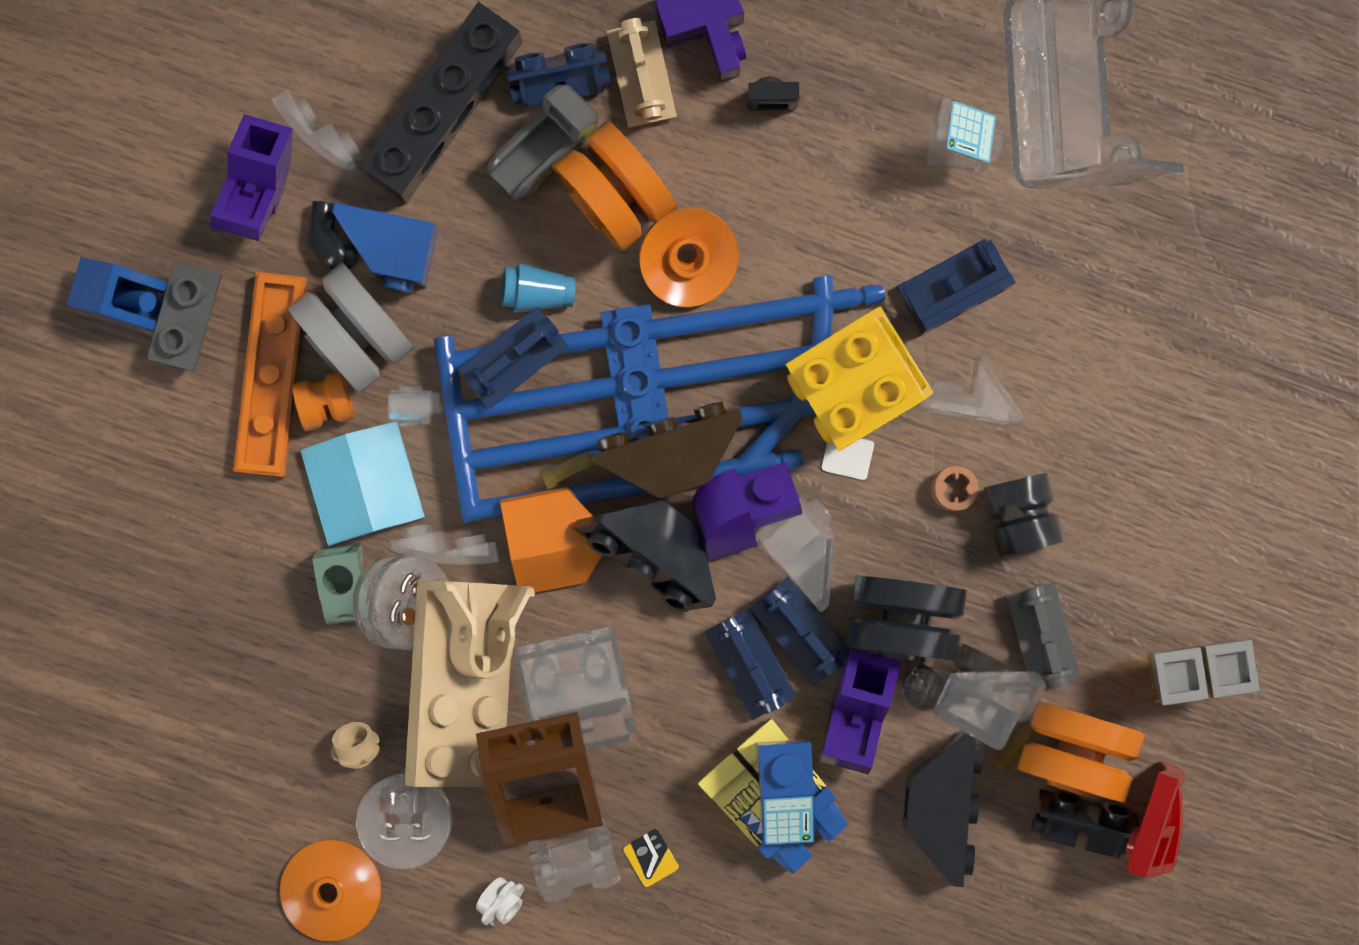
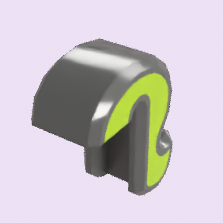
[487,85,598,201]

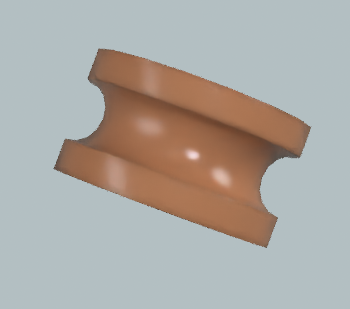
[931,465,979,512]

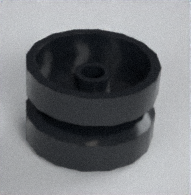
[846,575,967,662]

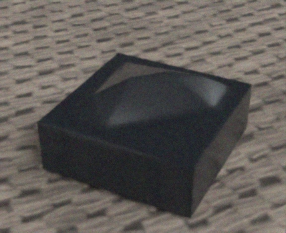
[747,76,800,111]

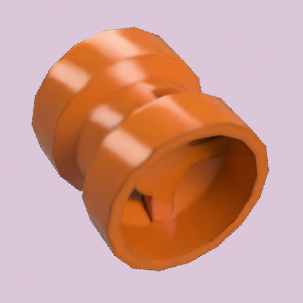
[292,371,355,432]

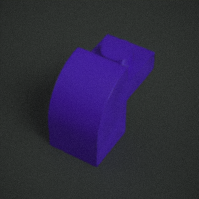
[653,0,747,82]
[210,114,293,242]
[692,462,803,561]
[819,648,901,775]

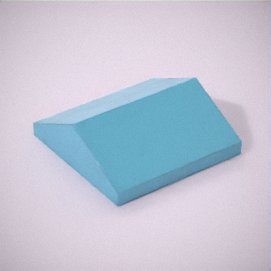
[300,421,426,546]

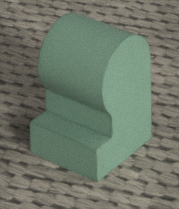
[312,543,369,625]

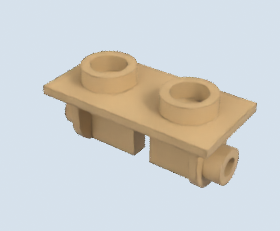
[607,18,677,128]

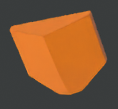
[500,487,602,593]

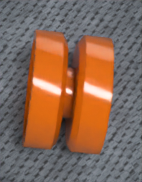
[552,120,677,252]
[1017,700,1146,803]

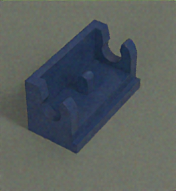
[896,239,1016,335]

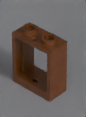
[476,712,603,847]

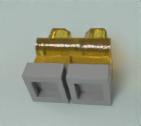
[1147,639,1260,706]

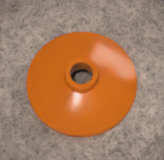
[639,208,739,307]
[280,839,381,941]

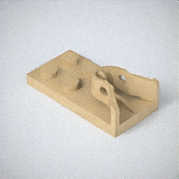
[405,580,535,788]

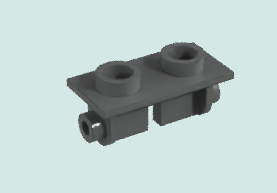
[147,262,222,372]
[1005,582,1081,693]

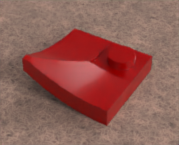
[1125,761,1186,878]

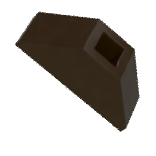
[586,401,743,498]

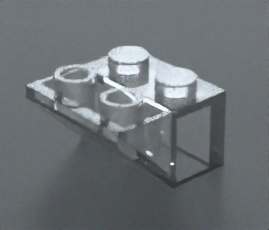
[513,626,639,751]

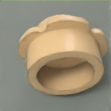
[331,722,380,769]

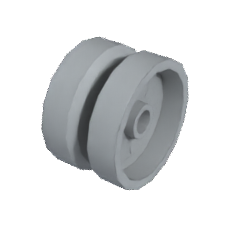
[287,262,415,394]

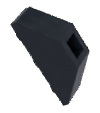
[573,500,716,612]
[902,730,984,887]

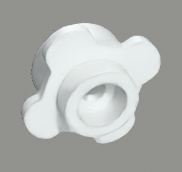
[476,877,524,927]

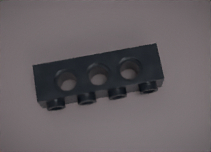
[360,1,523,204]

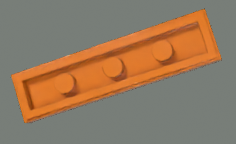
[233,272,308,478]

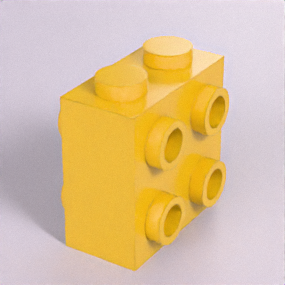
[785,306,934,452]

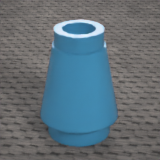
[501,263,575,313]

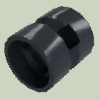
[983,473,1064,557]

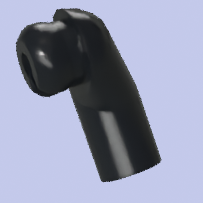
[307,201,357,270]

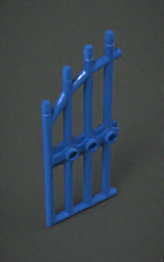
[433,275,885,523]

